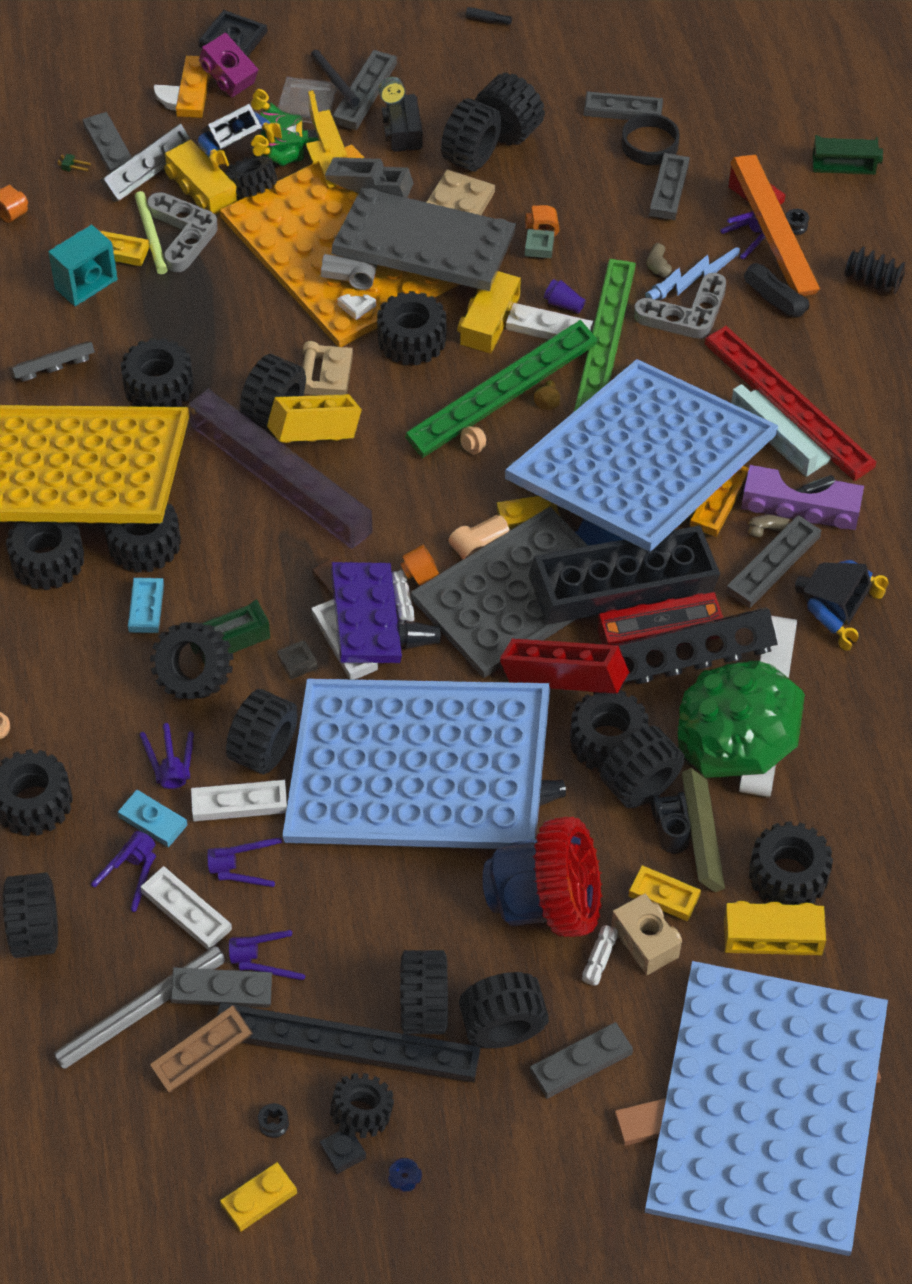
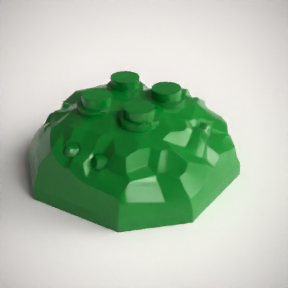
[678,660,805,778]

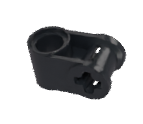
[651,792,690,854]

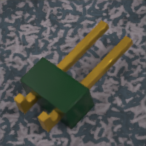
[58,154,91,172]

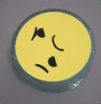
[378,77,406,104]

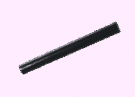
[311,50,360,107]

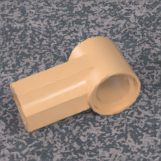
[448,515,510,560]

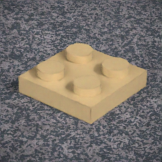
[426,170,495,215]

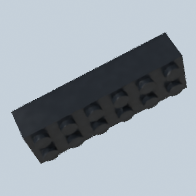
[528,526,720,625]

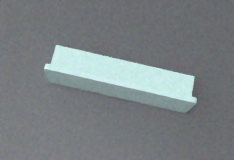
[731,384,831,477]

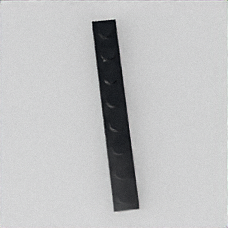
[217,1003,481,1083]

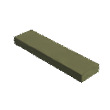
[682,768,725,893]

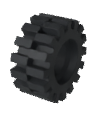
[226,155,278,197]
[329,1073,394,1138]

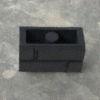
[382,94,423,152]

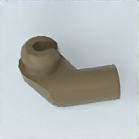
[646,243,672,278]
[748,514,790,537]

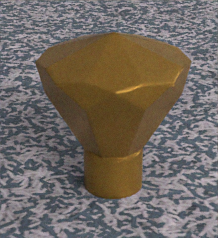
[534,380,560,410]

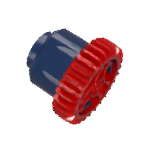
[483,817,603,937]

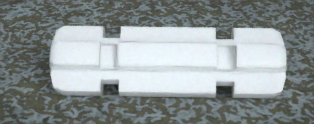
[392,570,414,623]
[582,925,618,986]

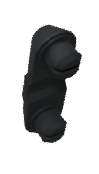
[744,263,810,318]

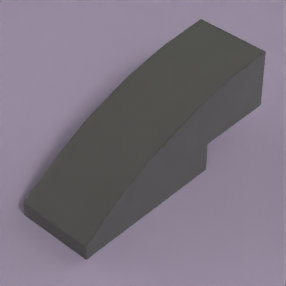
[325,157,414,198]

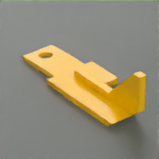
[306,90,347,188]

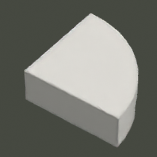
[154,85,180,111]
[337,294,376,320]

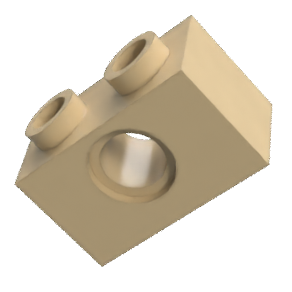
[611,894,682,975]

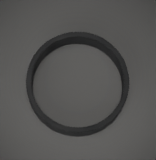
[622,113,680,165]

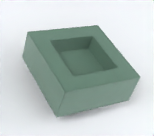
[525,229,555,258]

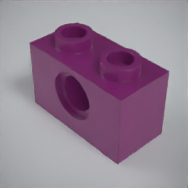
[199,32,259,98]

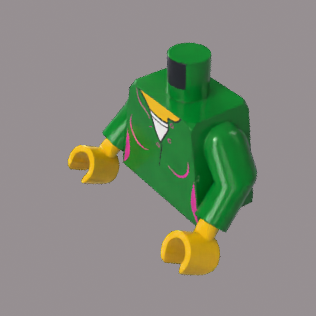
[251,89,319,166]

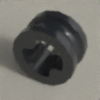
[786,208,809,235]
[258,1103,289,1138]

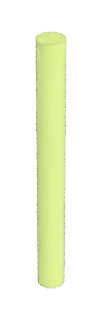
[135,191,168,274]

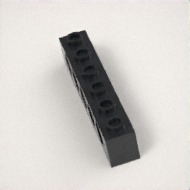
[613,607,778,688]

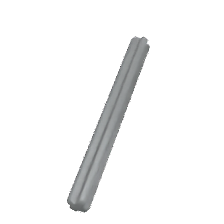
[54,947,225,1068]

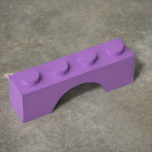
[741,465,864,530]

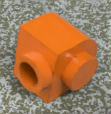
[0,184,28,223]
[525,205,559,237]
[400,544,440,586]

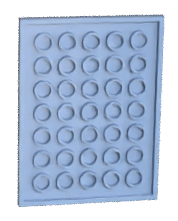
[505,359,778,552]
[283,679,550,849]
[645,961,888,1256]

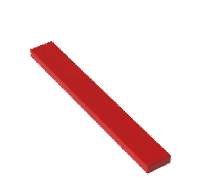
[705,326,876,481]

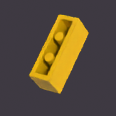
[164,140,237,215]
[457,271,521,354]
[267,394,362,443]
[724,901,826,955]

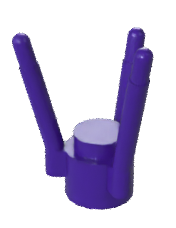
[720,211,766,259]
[140,723,194,789]
[91,831,156,912]
[208,837,282,887]
[229,930,305,980]

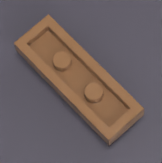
[150,1006,253,1093]

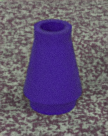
[543,279,586,314]

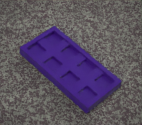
[331,562,402,663]

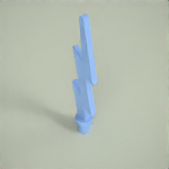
[645,247,740,300]

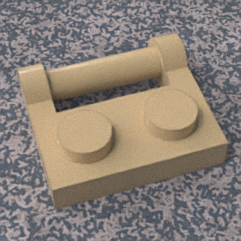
[302,341,353,395]

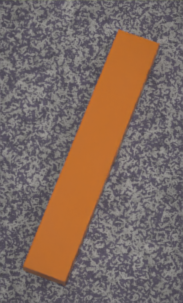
[730,154,820,296]

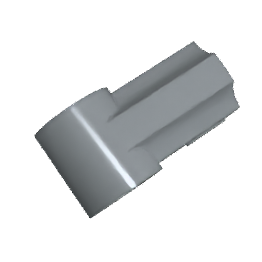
[321,254,377,290]

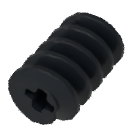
[844,246,906,295]

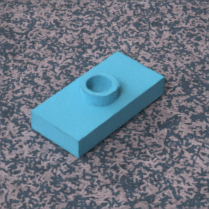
[128,578,164,633]
[118,790,188,848]

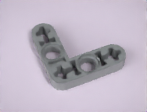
[148,192,218,272]
[634,273,726,339]

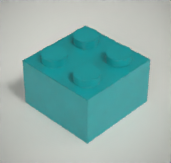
[48,224,118,306]

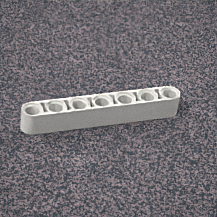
[739,616,797,797]

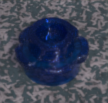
[388,1158,422,1192]

